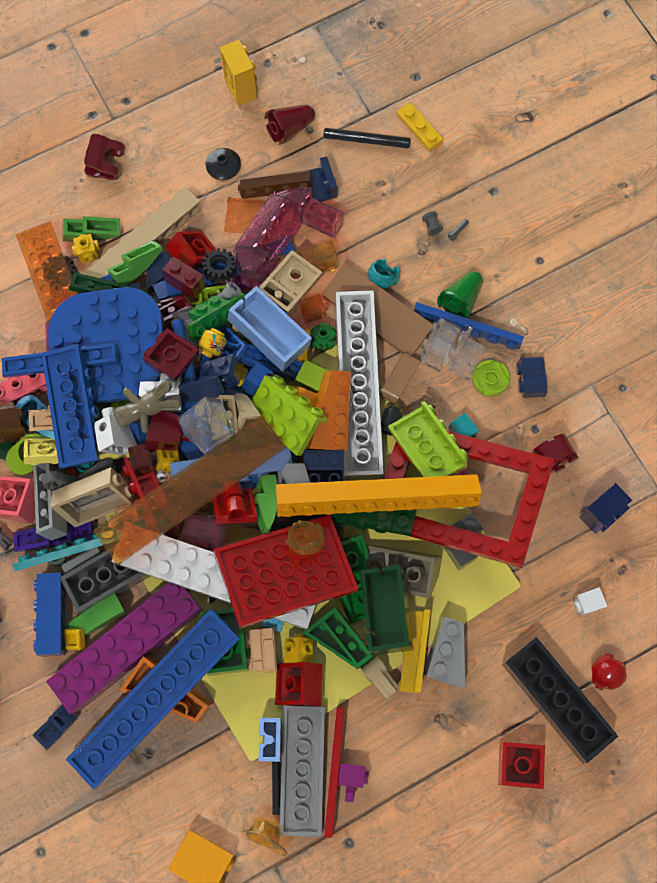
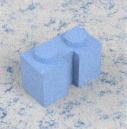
[259,718,282,762]

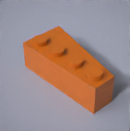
[305,370,351,451]
[120,655,213,723]

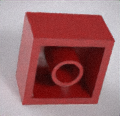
[498,742,545,789]

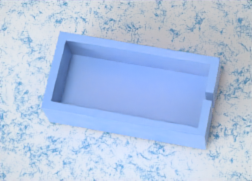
[227,286,312,372]

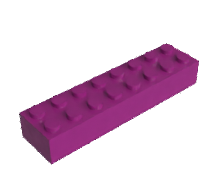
[46,583,204,715]

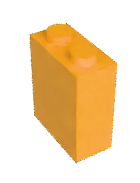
[167,829,236,883]

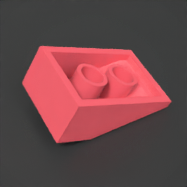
[0,476,36,524]

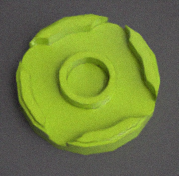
[472,360,510,397]

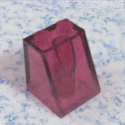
[183,514,231,552]

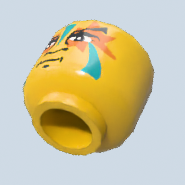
[198,328,227,358]

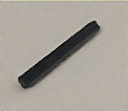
[323,128,411,148]

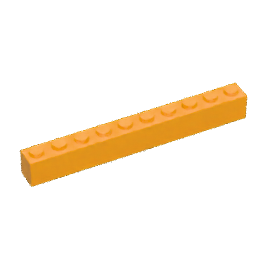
[276,474,482,517]

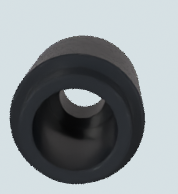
[381,406,403,436]

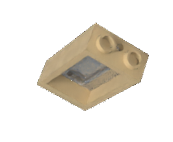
[50,467,135,527]

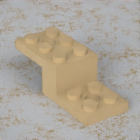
[232,250,322,346]

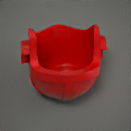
[591,653,627,691]

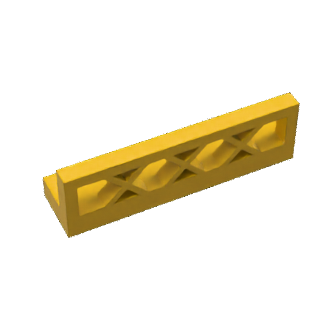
[399,609,431,694]

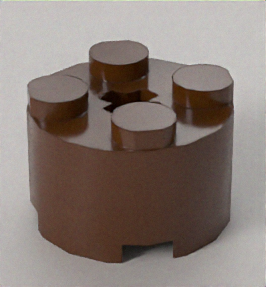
[0,402,25,444]

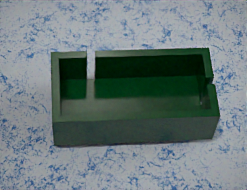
[360,565,414,655]

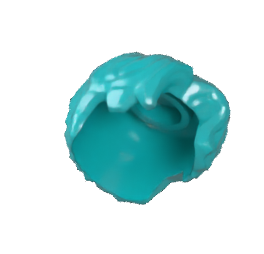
[367,258,401,289]

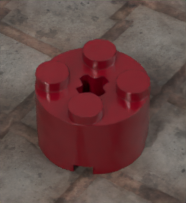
[532,433,579,473]

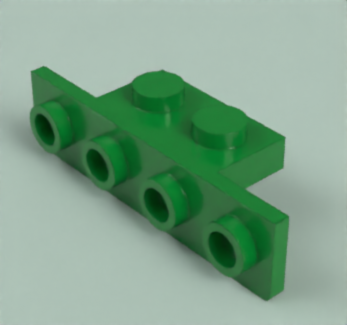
[187,293,245,342]

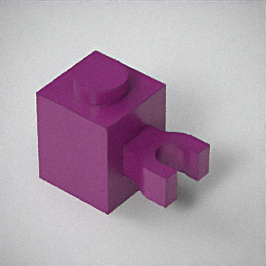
[338,763,369,802]

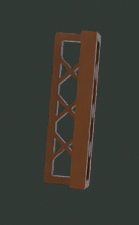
[238,171,313,199]

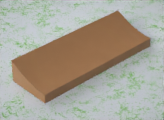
[322,262,433,356]

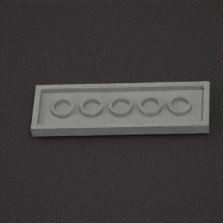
[279,706,325,837]

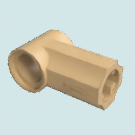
[360,656,400,699]

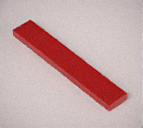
[324,707,345,838]

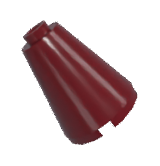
[264,104,315,145]

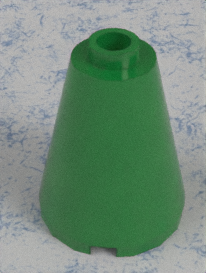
[437,271,484,318]

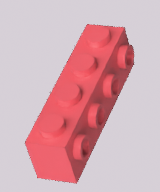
[0,373,47,407]

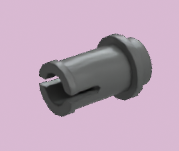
[0,527,14,551]

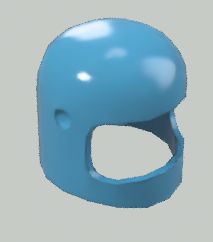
[15,395,48,427]

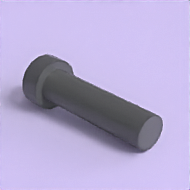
[448,219,469,241]

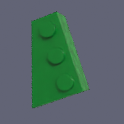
[303,607,375,669]

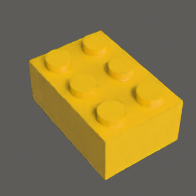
[219,40,258,106]

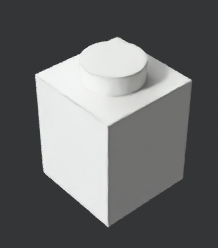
[573,587,607,617]

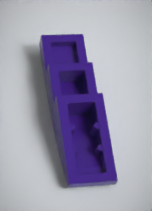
[13,521,95,552]

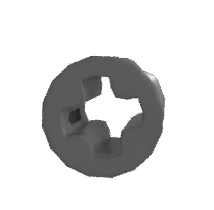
[422,211,443,236]

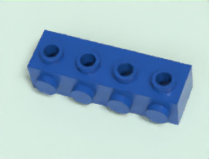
[33,572,66,657]

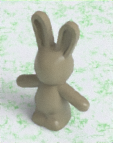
[114,381,181,433]

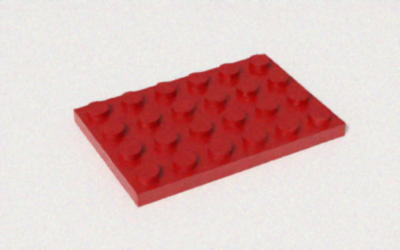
[213,515,358,628]

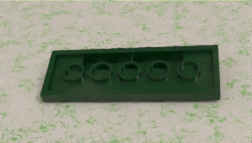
[299,509,417,536]

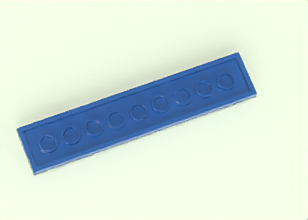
[66,609,241,790]

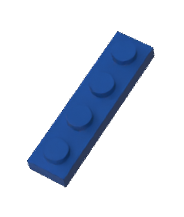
[238,342,303,381]

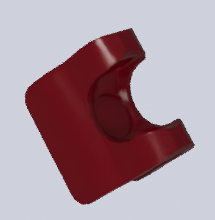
[84,134,125,180]

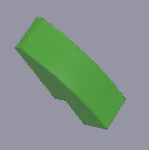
[62,216,120,242]
[107,241,162,285]
[254,475,277,535]
[65,593,126,638]

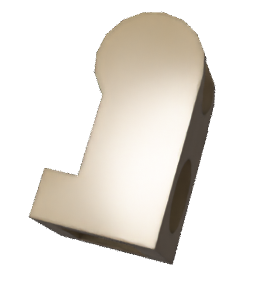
[234,393,261,431]

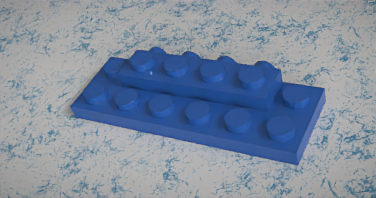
[41,344,100,469]

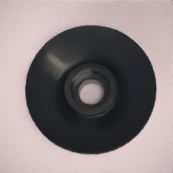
[205,148,241,180]

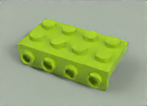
[252,375,328,456]
[388,401,468,477]

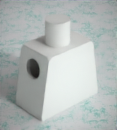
[94,407,138,455]

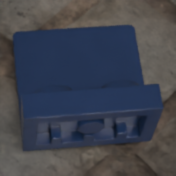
[298,156,338,207]

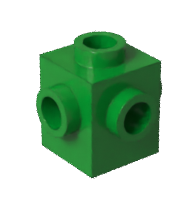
[311,322,337,353]

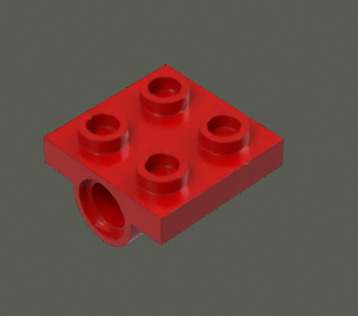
[211,480,257,524]

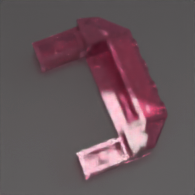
[233,187,344,288]

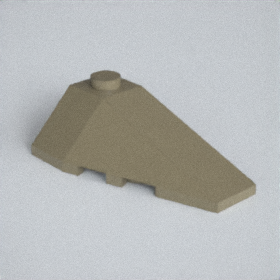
[366,544,442,598]

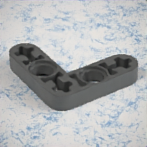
[41,459,116,491]

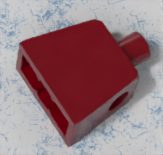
[146,410,194,451]

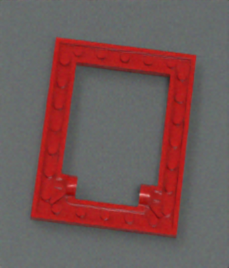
[382,431,555,569]

